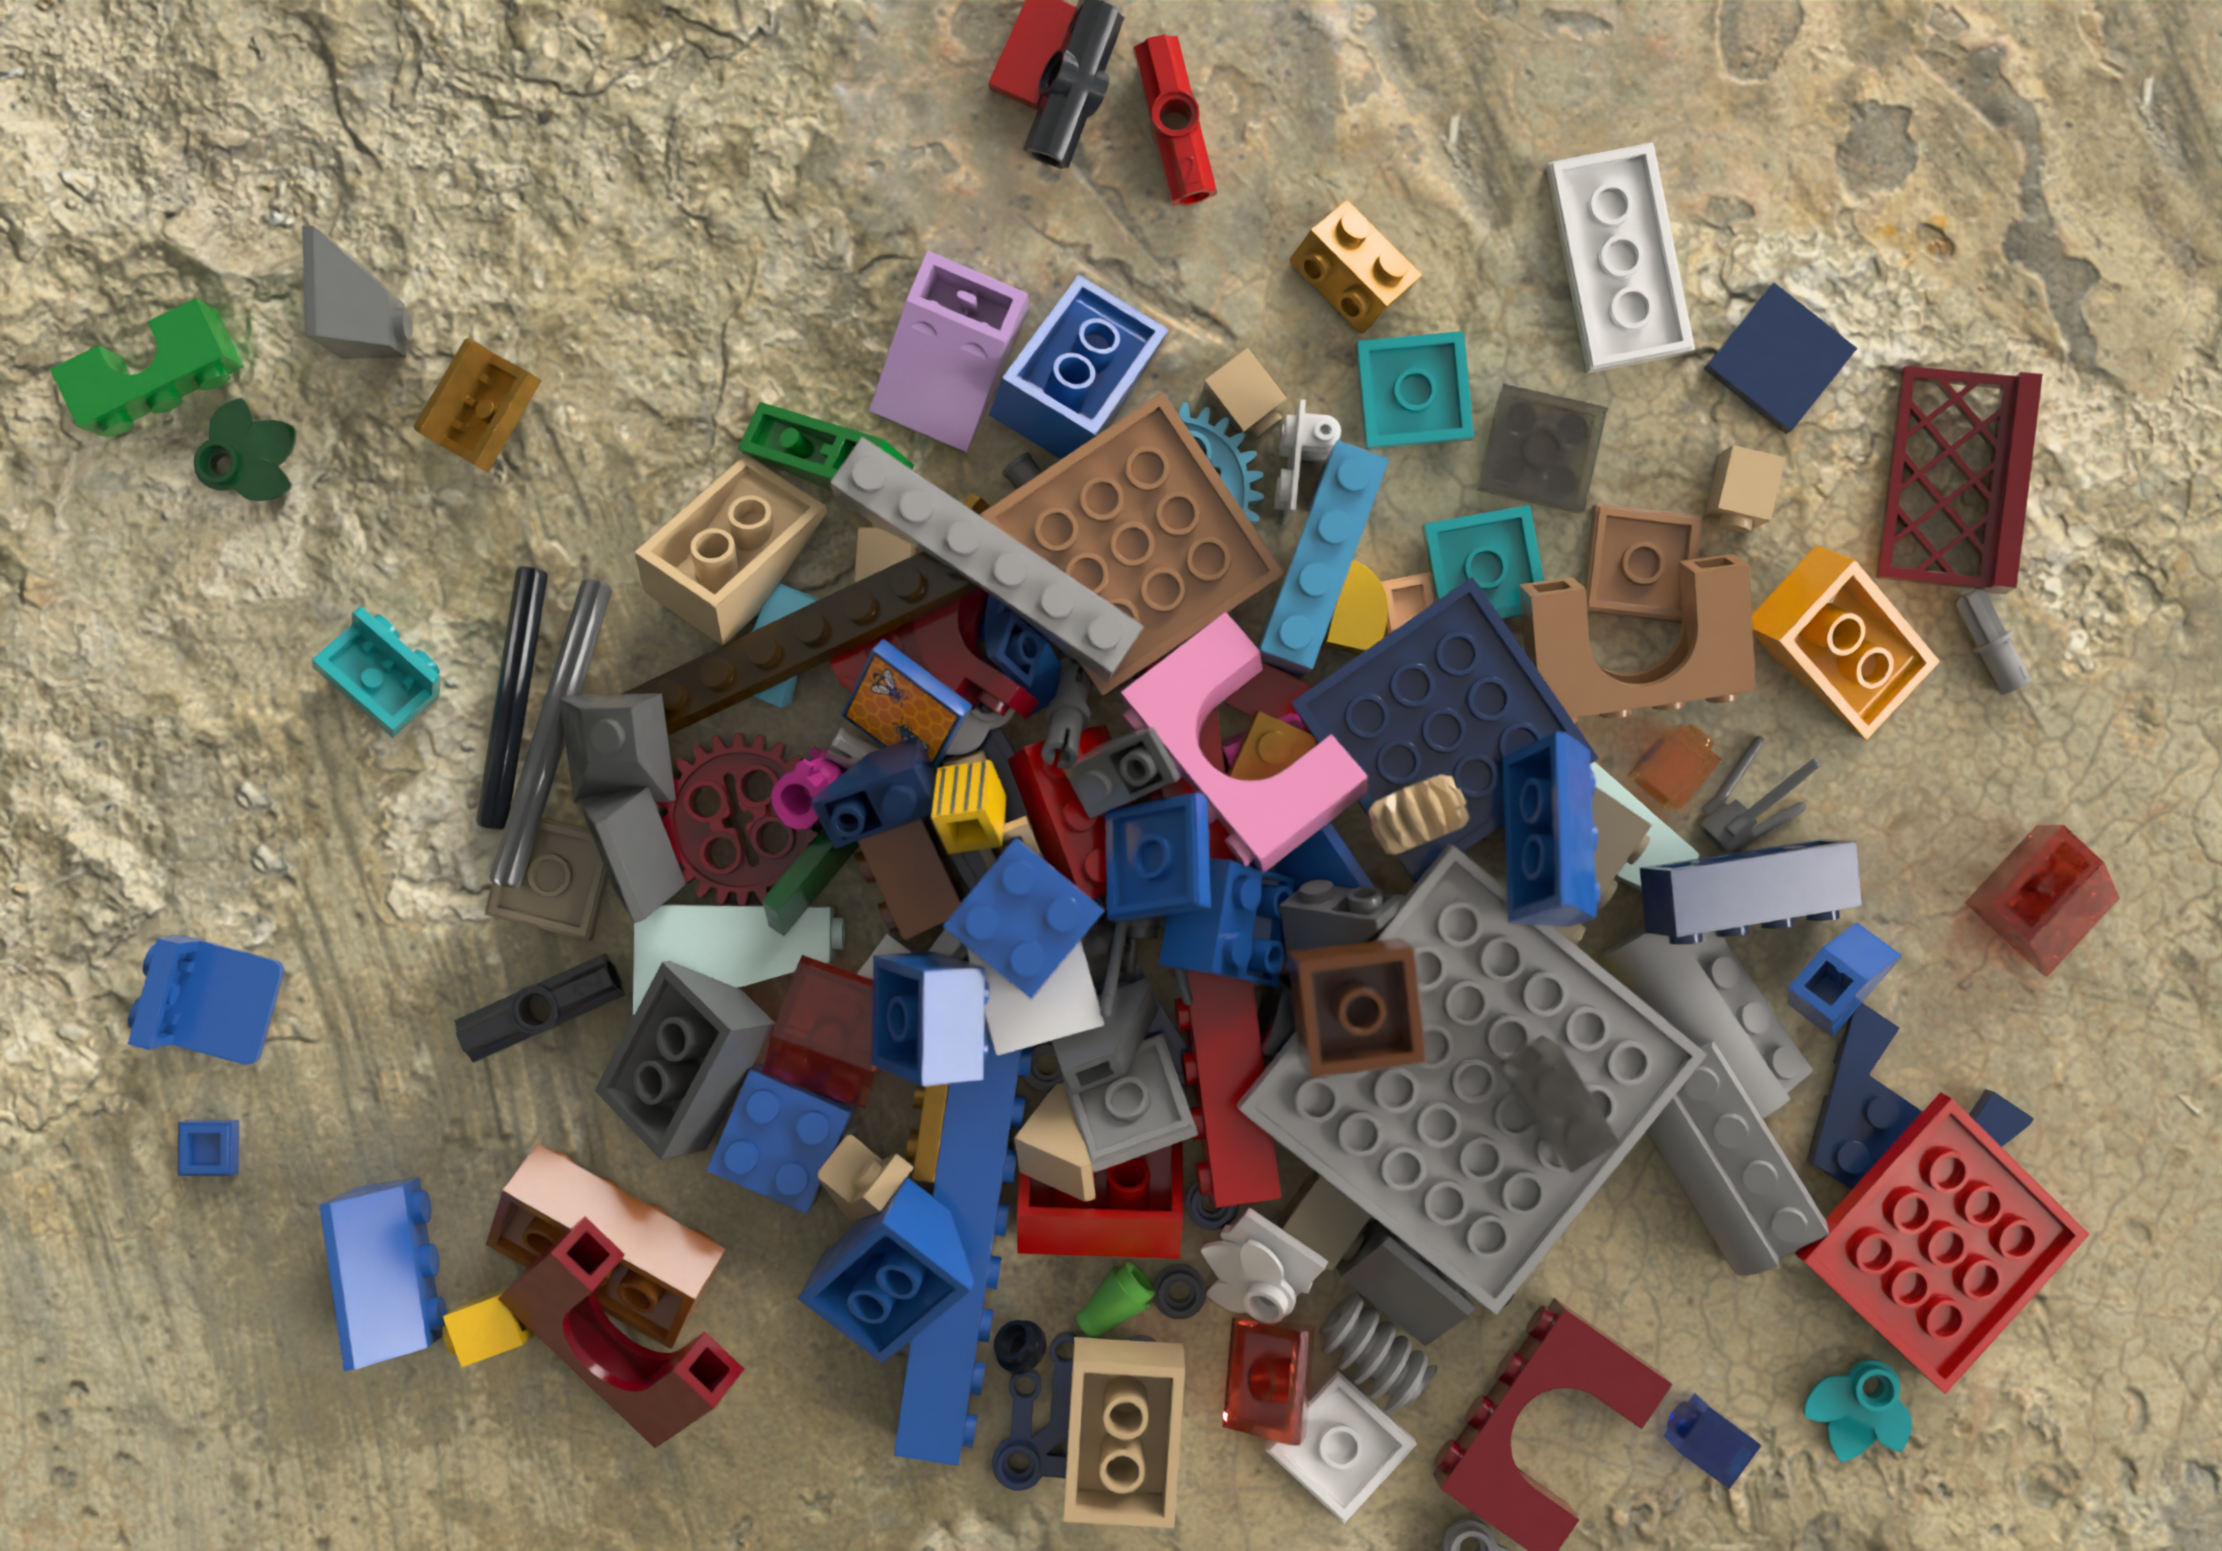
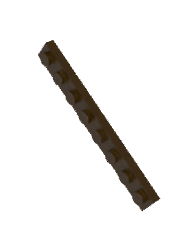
[620,551,981,736]

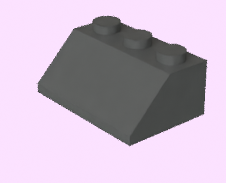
[595,961,776,1160]

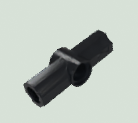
[1023,0,1125,169]
[454,953,625,1063]

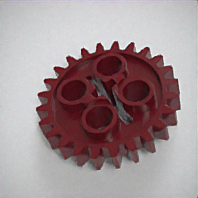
[655,732,821,906]

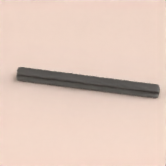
[489,578,612,889]

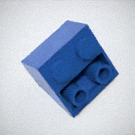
[1159,858,1295,987]

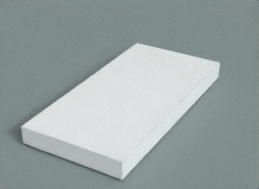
[1546,142,1695,374]

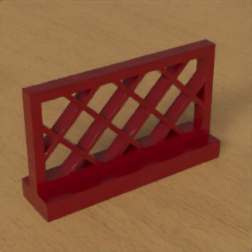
[1876,366,2043,595]

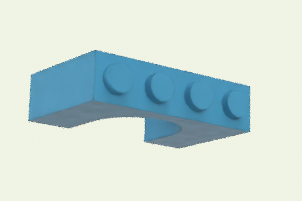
[1256,440,1389,678]

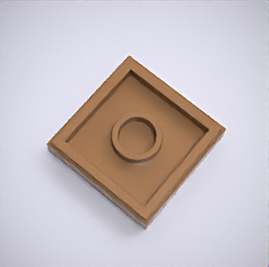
[1584,504,1703,623]

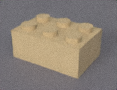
[1063,1337,1185,1529]

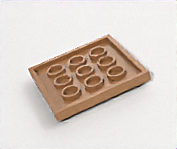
[981,391,1285,697]

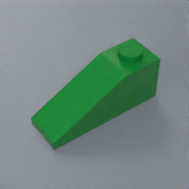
[737,401,915,492]

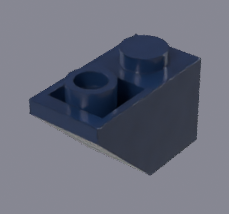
[811,735,937,849]

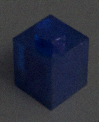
[1663,1393,1762,1490]

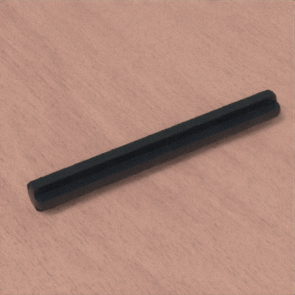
[476,566,548,830]

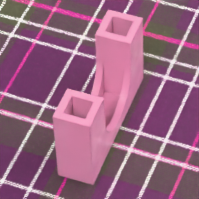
[1121,612,1368,874]

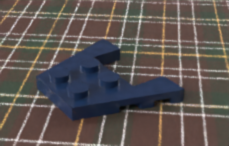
[1807,1003,2034,1190]

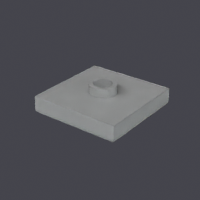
[1060,1033,1198,1172]

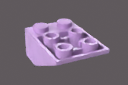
[869,250,1030,454]

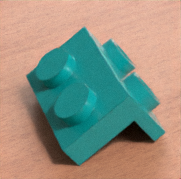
[312,606,441,738]

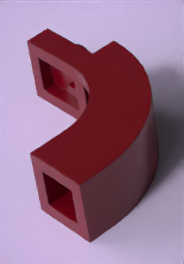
[913,589,1039,720]

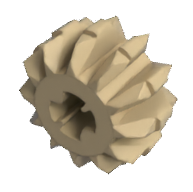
[1368,775,1469,855]

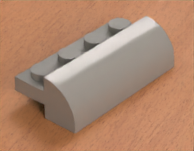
[1598,925,1813,1119]
[1646,1040,1829,1276]

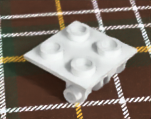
[1274,399,1341,525]

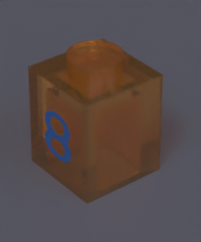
[1627,724,1722,810]

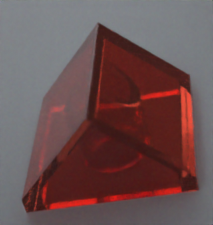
[1222,1317,1315,1446]

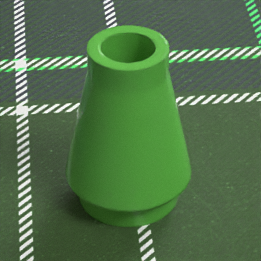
[1076,1261,1156,1339]

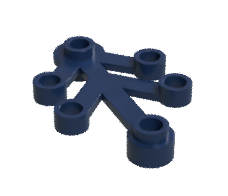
[992,1332,1157,1491]

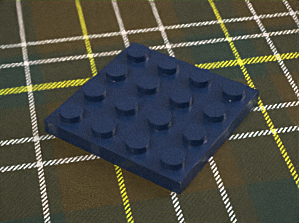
[1289,577,1599,884]

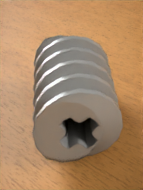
[1319,1292,1437,1415]

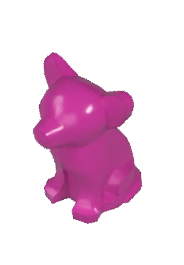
[772,746,848,830]

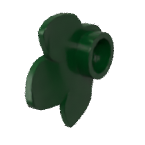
[194,398,297,501]

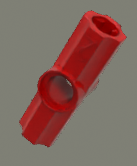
[1133,34,1217,206]

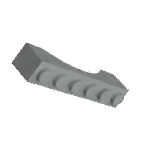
[830,437,1144,681]

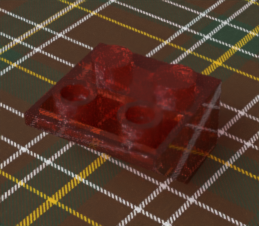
[1965,825,2120,976]

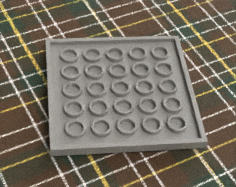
[1236,843,1708,1315]

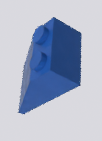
[989,275,1169,459]

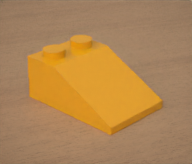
[1752,545,1940,740]

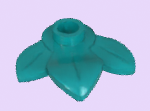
[1803,1359,1912,1462]

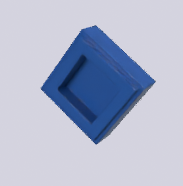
[178,1120,239,1176]

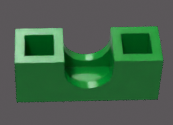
[50,298,244,437]

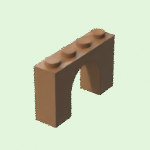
[1519,554,1756,724]

